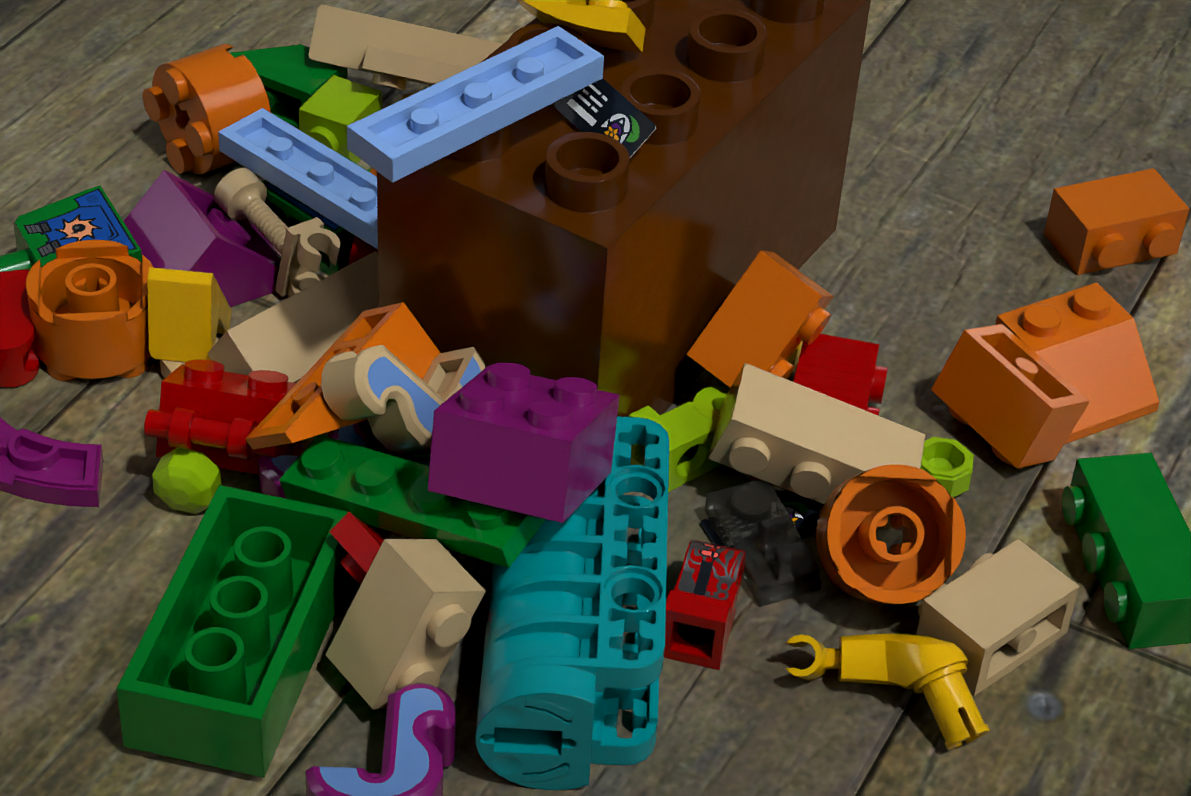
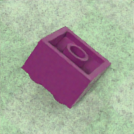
[123,170,281,307]

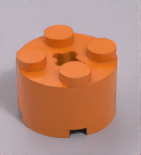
[142,44,271,174]
[26,240,153,381]
[816,464,966,604]

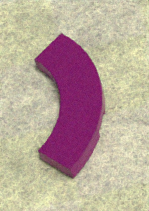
[0,417,104,507]

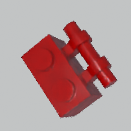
[144,359,303,475]

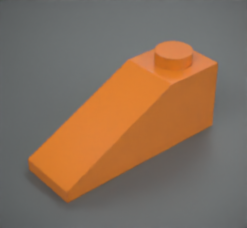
[245,302,440,449]

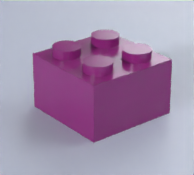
[428,363,620,523]

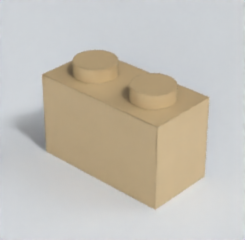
[325,539,486,709]
[916,539,1080,696]

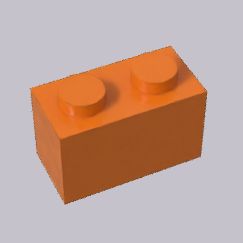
[1044,168,1190,275]
[686,250,834,388]
[931,324,1090,469]

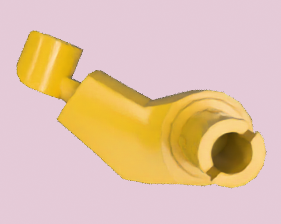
[786,633,990,750]

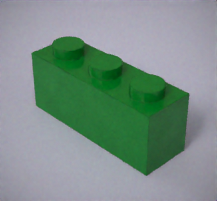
[1062,452,1191,649]

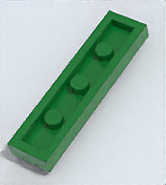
[279,435,546,568]

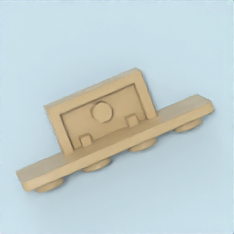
[308,5,503,90]

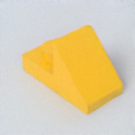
[147,267,232,362]

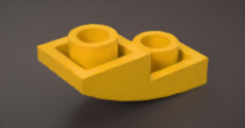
[517,0,646,53]

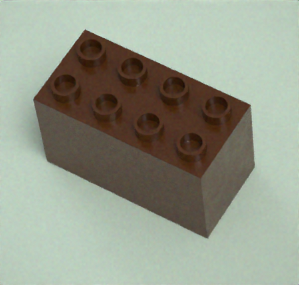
[377,0,871,417]

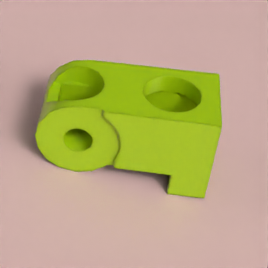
[628,386,730,492]

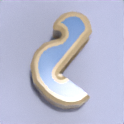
[321,345,485,456]

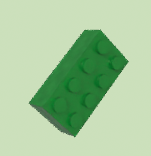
[117,485,352,778]

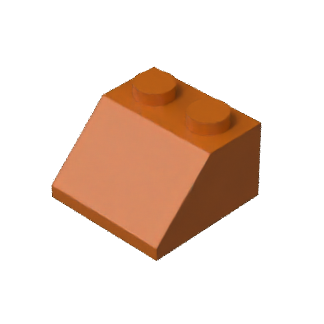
[995,282,1160,445]

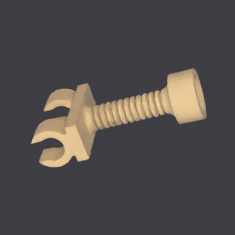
[214,168,340,297]

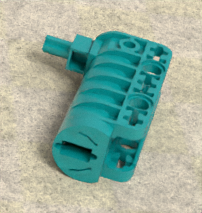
[392,416,669,790]

